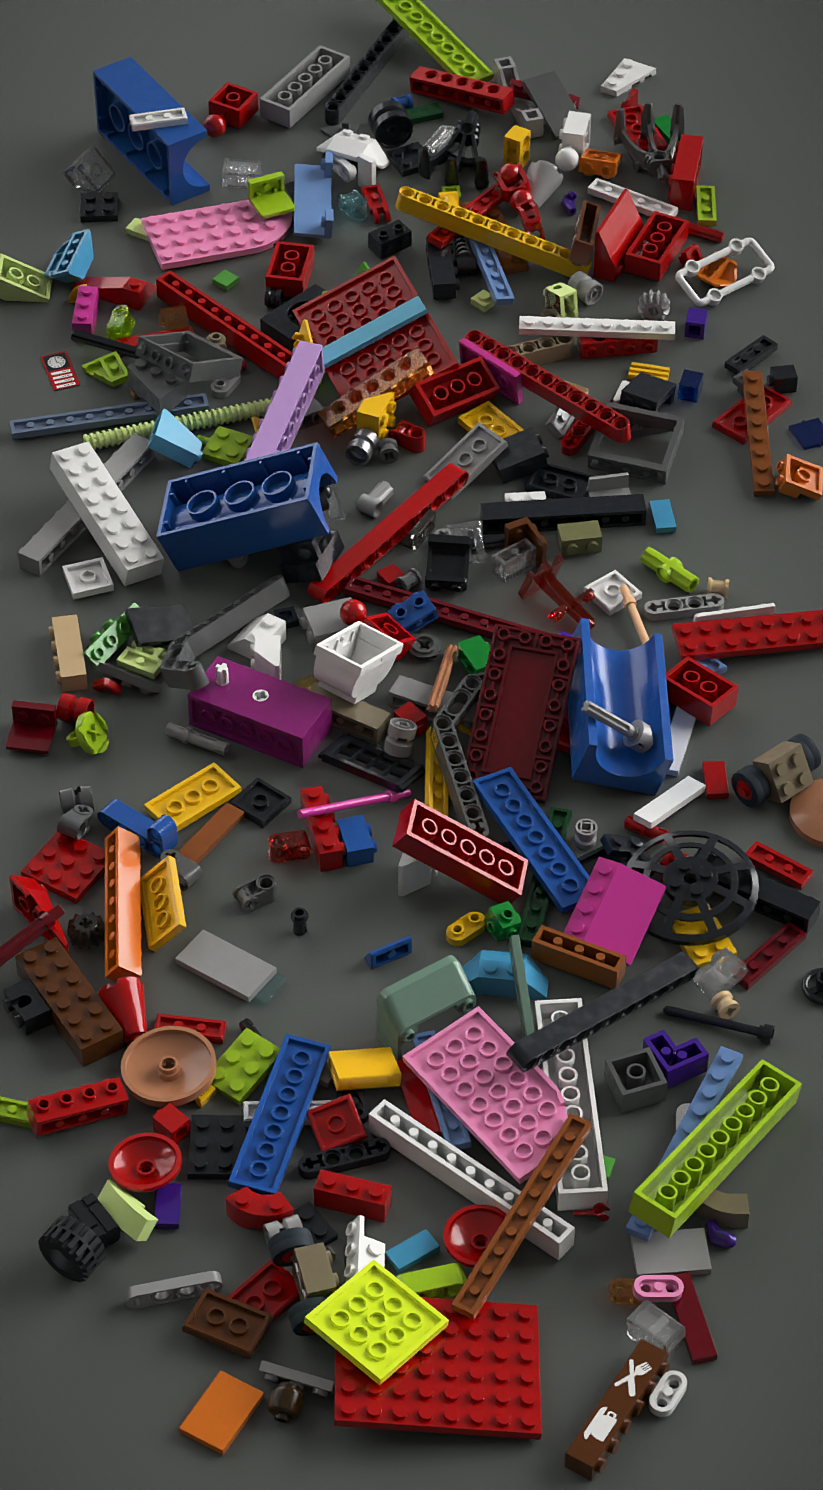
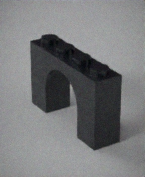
[260,284,326,352]

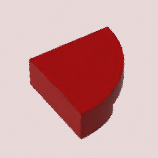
[621,88,638,108]
[92,677,122,694]

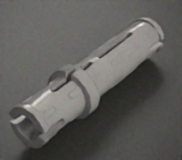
[165,722,230,756]

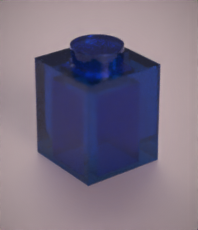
[678,369,704,403]

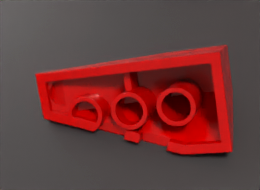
[72,277,157,311]
[9,875,69,954]

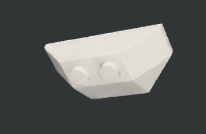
[316,129,390,169]

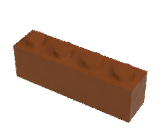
[531,925,626,989]

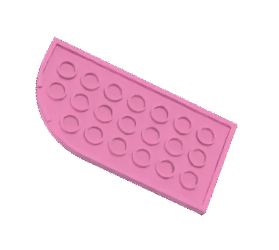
[141,200,292,270]
[403,1006,567,1184]

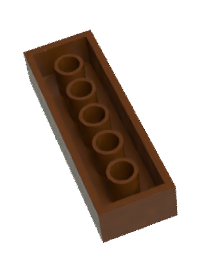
[15,937,125,1067]

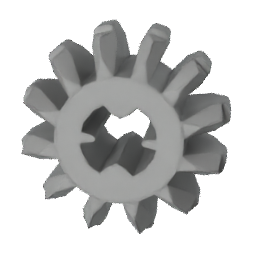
[638,290,670,321]

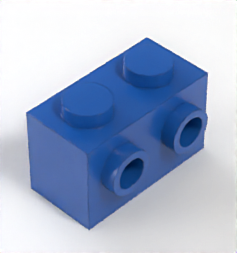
[387,590,439,634]

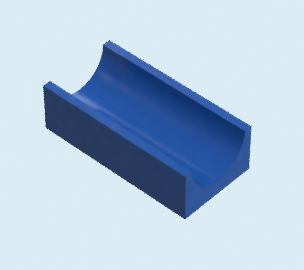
[93,57,210,206]
[156,442,338,571]
[567,618,674,795]

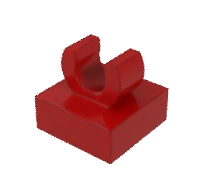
[678,244,703,264]

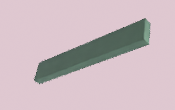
[508,935,540,1068]

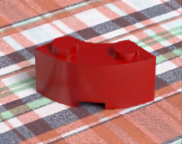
[225,1186,294,1230]

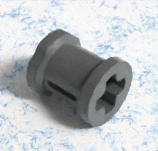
[395,568,423,591]

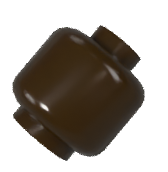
[268,1382,304,1423]

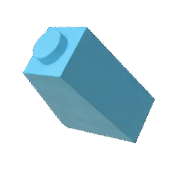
[147,408,203,468]

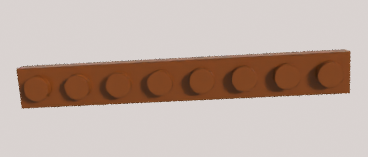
[742,371,775,496]

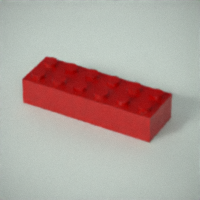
[392,799,528,904]

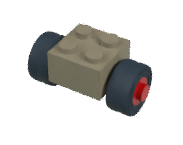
[731,734,821,807]
[268,1227,340,1336]

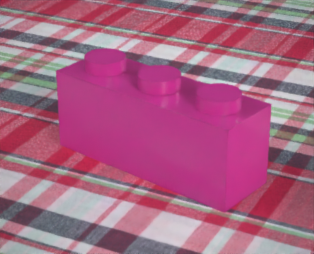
[72,286,100,335]

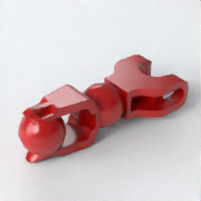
[493,163,546,240]

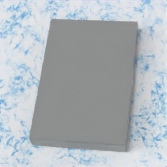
[630,1228,712,1278]

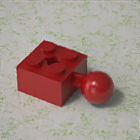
[203,82,259,138]
[340,599,416,661]

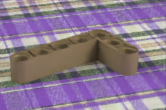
[506,309,573,365]

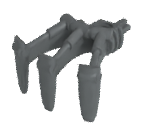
[613,102,685,184]

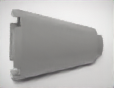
[527,160,563,209]

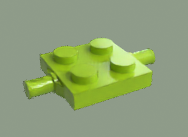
[197,426,253,466]

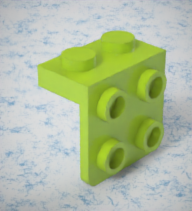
[247,171,295,219]

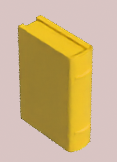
[327,1047,401,1091]

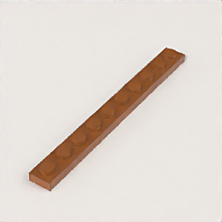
[451,1113,592,1320]

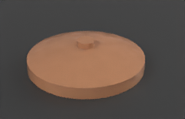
[789,779,823,848]
[121,1026,217,1107]

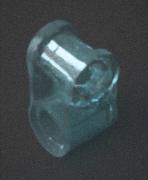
[337,189,367,222]

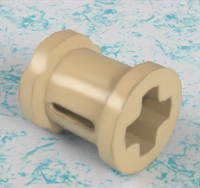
[707,577,729,598]

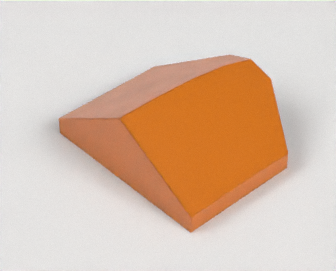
[694,251,737,287]

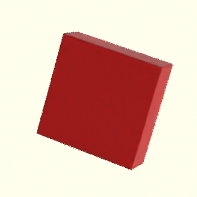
[377,563,405,587]

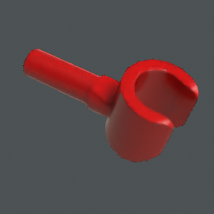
[574,1203,610,1222]

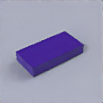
[154,1183,183,1229]

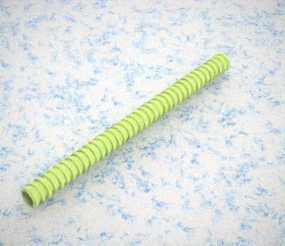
[83,397,272,450]

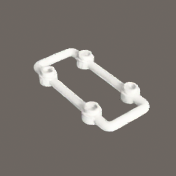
[675,238,774,307]

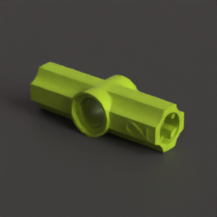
[640,547,699,593]

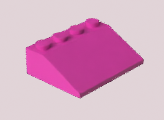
[564,857,666,966]

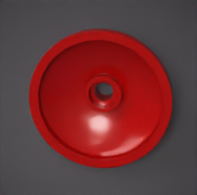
[108,1133,182,1192]
[443,1204,507,1268]

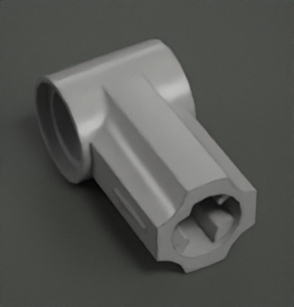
[356,481,394,518]

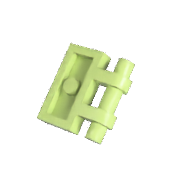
[117,640,166,680]

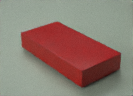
[702,761,729,799]

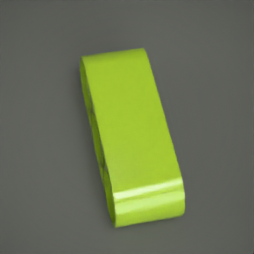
[396,1263,466,1299]

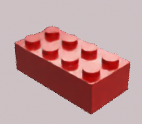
[667,134,704,211]
[624,211,689,282]
[409,356,501,427]

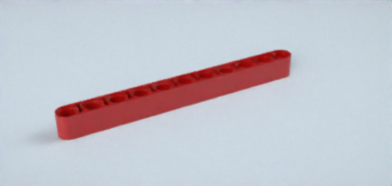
[465,330,631,443]
[307,463,469,603]

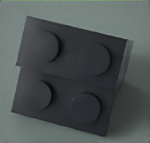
[277,530,344,583]

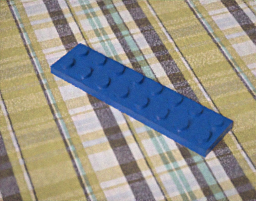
[472,767,590,914]
[228,1034,331,1195]

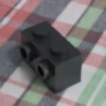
[368,219,412,259]

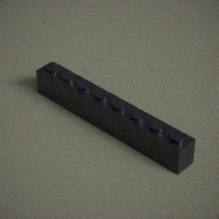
[480,494,647,535]

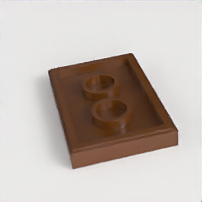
[182,1288,273,1359]

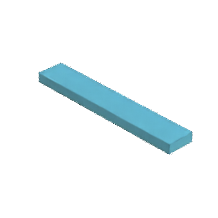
[323,296,428,369]

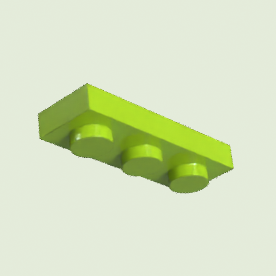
[696,185,717,227]

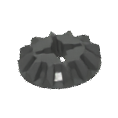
[408,633,441,660]

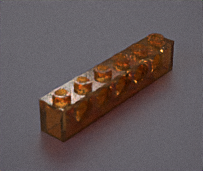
[318,347,434,439]

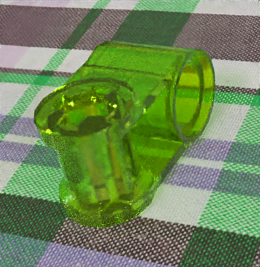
[106,305,136,340]

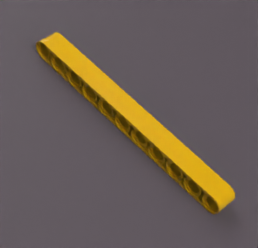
[395,187,592,277]

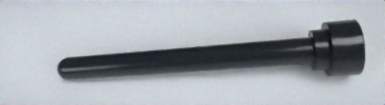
[663,1006,775,1044]

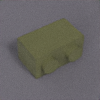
[557,520,602,556]

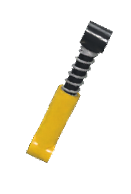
[438,191,477,275]

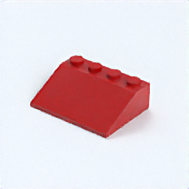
[593,189,644,283]

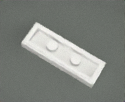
[129,108,188,131]

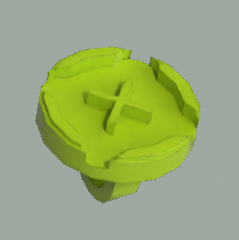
[66,711,109,755]

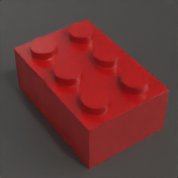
[265,241,315,298]
[666,656,739,726]

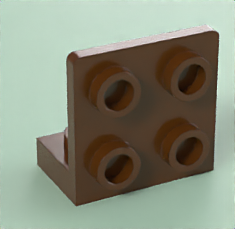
[504,517,548,573]

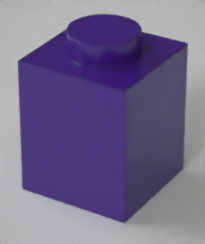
[684,307,708,339]

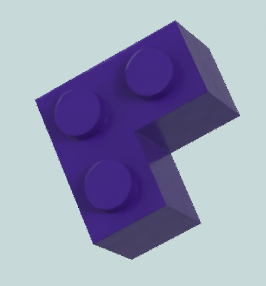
[642,1030,709,1089]

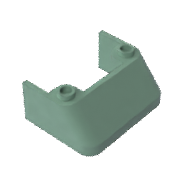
[377,955,476,1061]

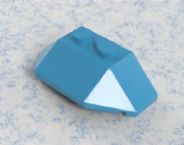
[44,229,94,283]
[462,950,549,1000]

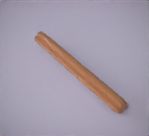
[427,644,457,713]

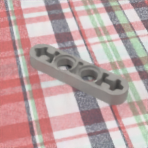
[644,593,724,621]
[124,1271,223,1309]

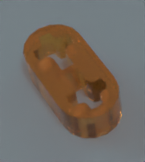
[608,1278,653,1305]

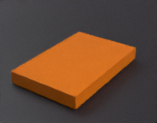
[179,1370,264,1455]

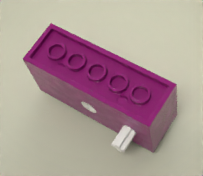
[187,656,332,768]

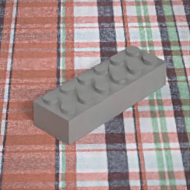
[260,45,350,128]

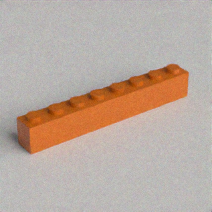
[105,826,142,983]

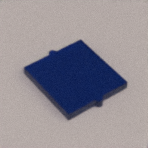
[789,418,823,450]

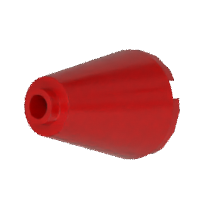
[98,977,147,1044]

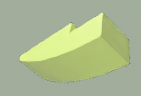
[97,1179,158,1241]

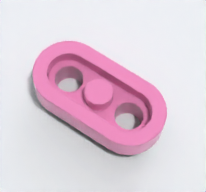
[632,1275,684,1302]

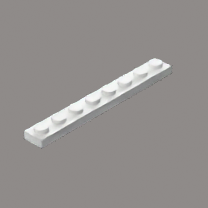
[519,316,675,340]

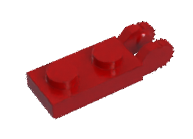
[361,184,391,224]

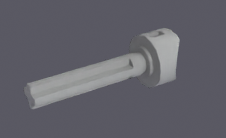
[581,701,653,753]

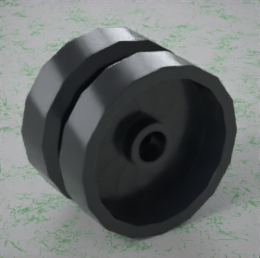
[368,100,413,149]

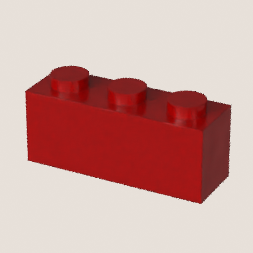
[314,1169,392,1223]

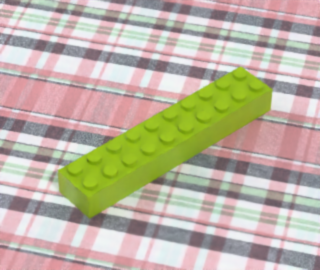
[628,1059,802,1238]

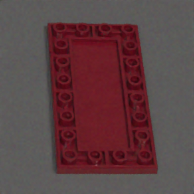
[465,624,581,803]

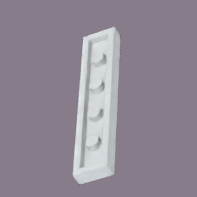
[587,178,678,217]

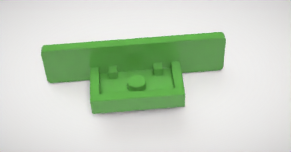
[83,603,139,669]

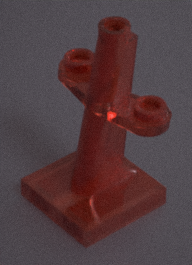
[518,554,596,630]

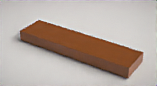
[178,802,245,864]

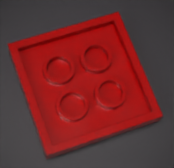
[21,832,105,904]

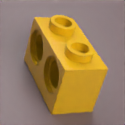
[503,125,531,167]

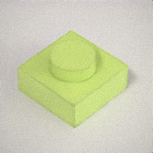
[470,289,495,312]

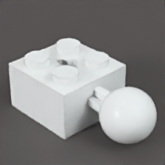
[555,111,591,171]

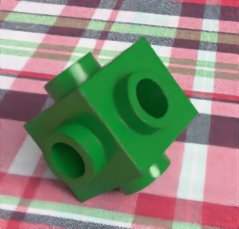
[484,901,522,942]

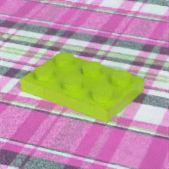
[211,1028,280,1106]

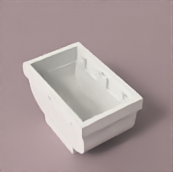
[314,621,404,704]

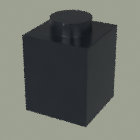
[767,364,798,394]

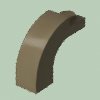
[695,1189,749,1228]

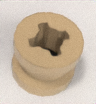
[710,990,740,1020]

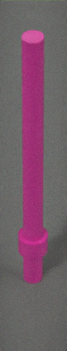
[297,788,411,819]

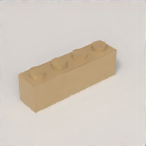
[49,614,88,692]

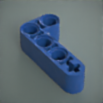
[97,799,178,859]

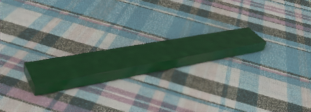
[517,807,572,948]

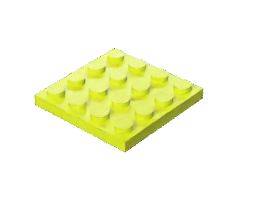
[304,1259,449,1385]

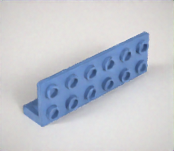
[294,151,333,239]

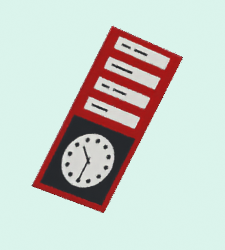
[40,351,80,390]

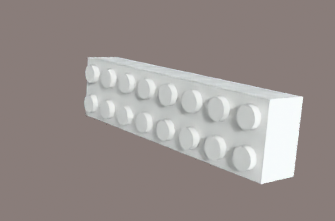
[50,442,164,586]

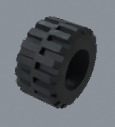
[38,1215,106,1282]

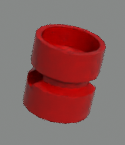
[56,693,95,724]

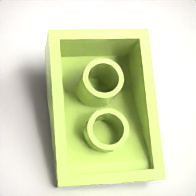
[0,254,52,303]

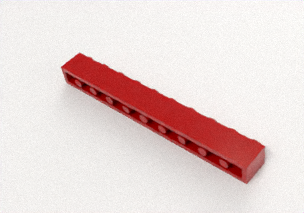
[156,270,292,379]

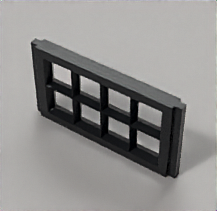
[318,734,425,793]

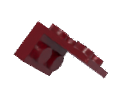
[6,700,58,754]

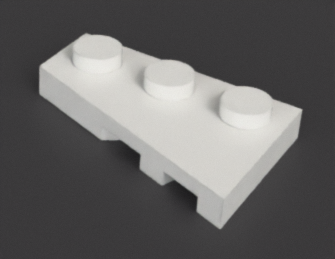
[600,58,656,97]

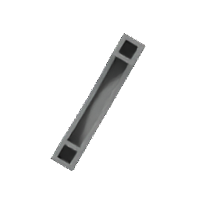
[493,56,544,139]

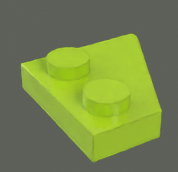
[82,351,128,387]

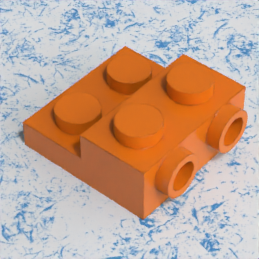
[578,148,622,179]
[775,454,823,500]

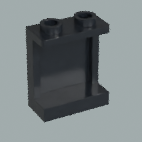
[619,372,677,411]
[425,534,471,592]

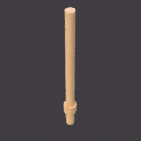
[619,584,649,645]

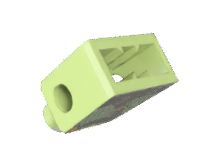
[543,282,578,318]

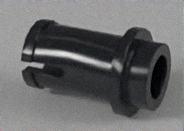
[291,907,309,936]

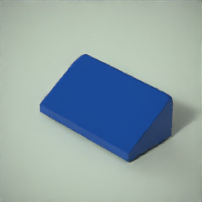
[364,936,412,969]

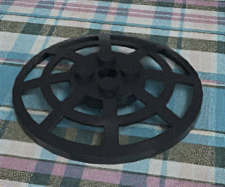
[626,830,759,946]

